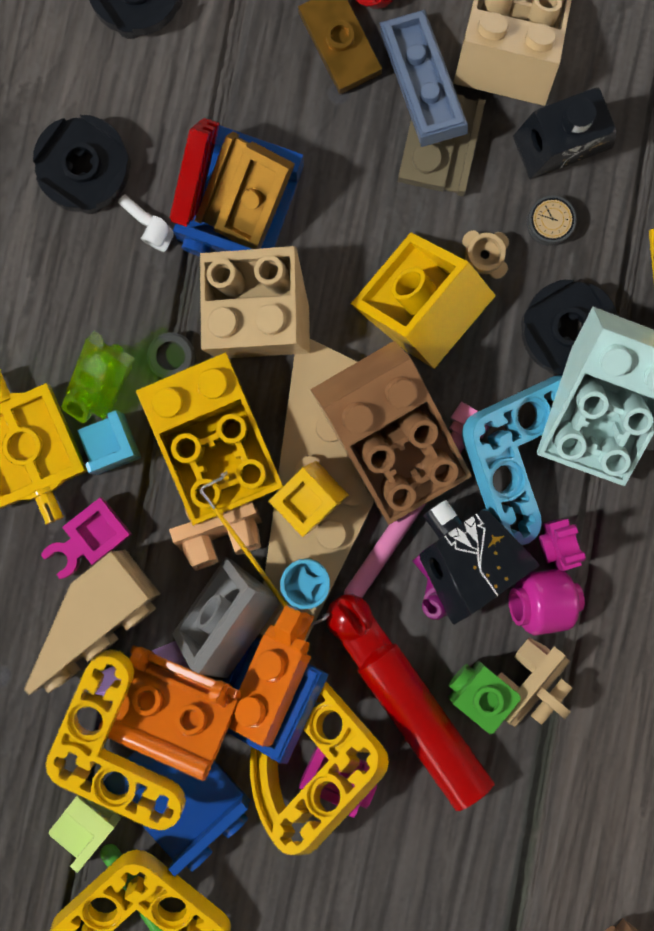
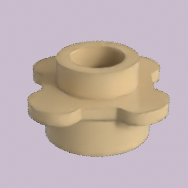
[462,230,509,279]

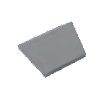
[172,557,280,678]

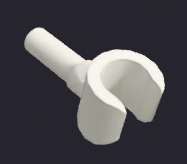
[118,194,174,252]

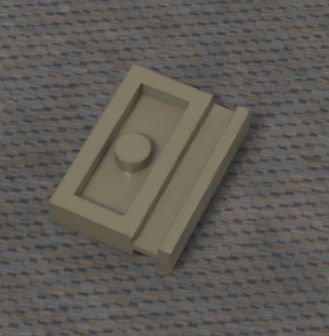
[397,94,486,196]

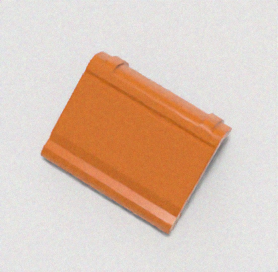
[98,645,242,781]

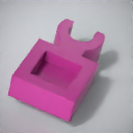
[41,497,132,579]
[538,519,586,571]

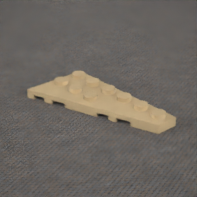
[260,339,374,641]

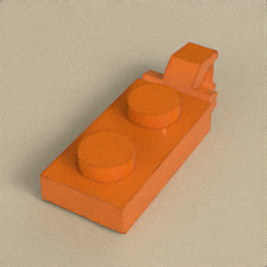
[229,605,314,747]

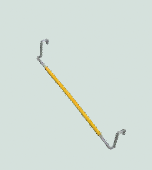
[200,471,329,626]

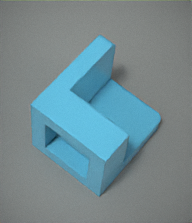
[77,410,141,475]

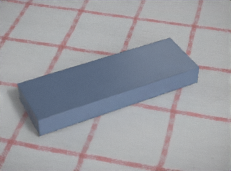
[380,10,468,147]

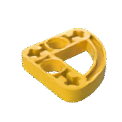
[250,681,389,855]

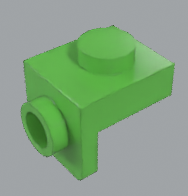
[448,660,521,734]

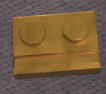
[195,131,295,249]

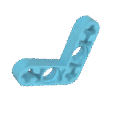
[462,375,562,545]

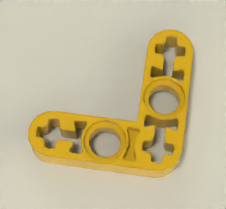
[46,650,186,830]
[50,850,231,931]

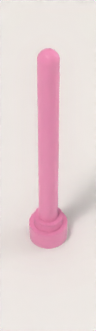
[344,402,490,598]

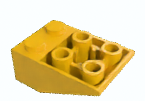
[136,352,283,526]

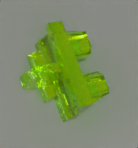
[61,331,135,423]

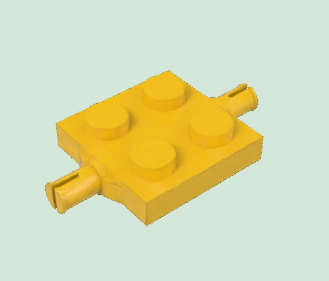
[0,369,88,525]

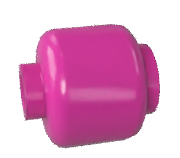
[508,569,585,636]

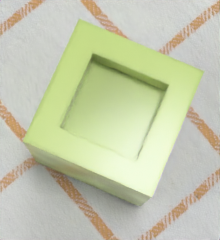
[49,795,122,873]

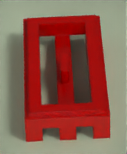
[169,118,220,227]

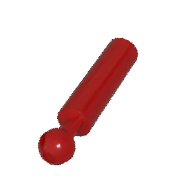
[326,594,495,811]

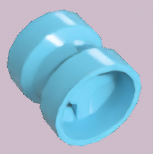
[280,558,330,609]

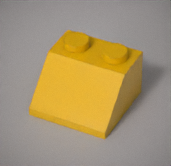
[351,232,496,369]

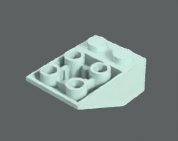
[537,307,654,486]

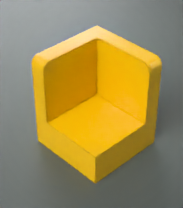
[269,461,349,537]

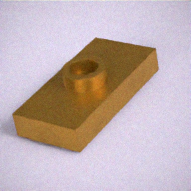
[298,0,382,94]

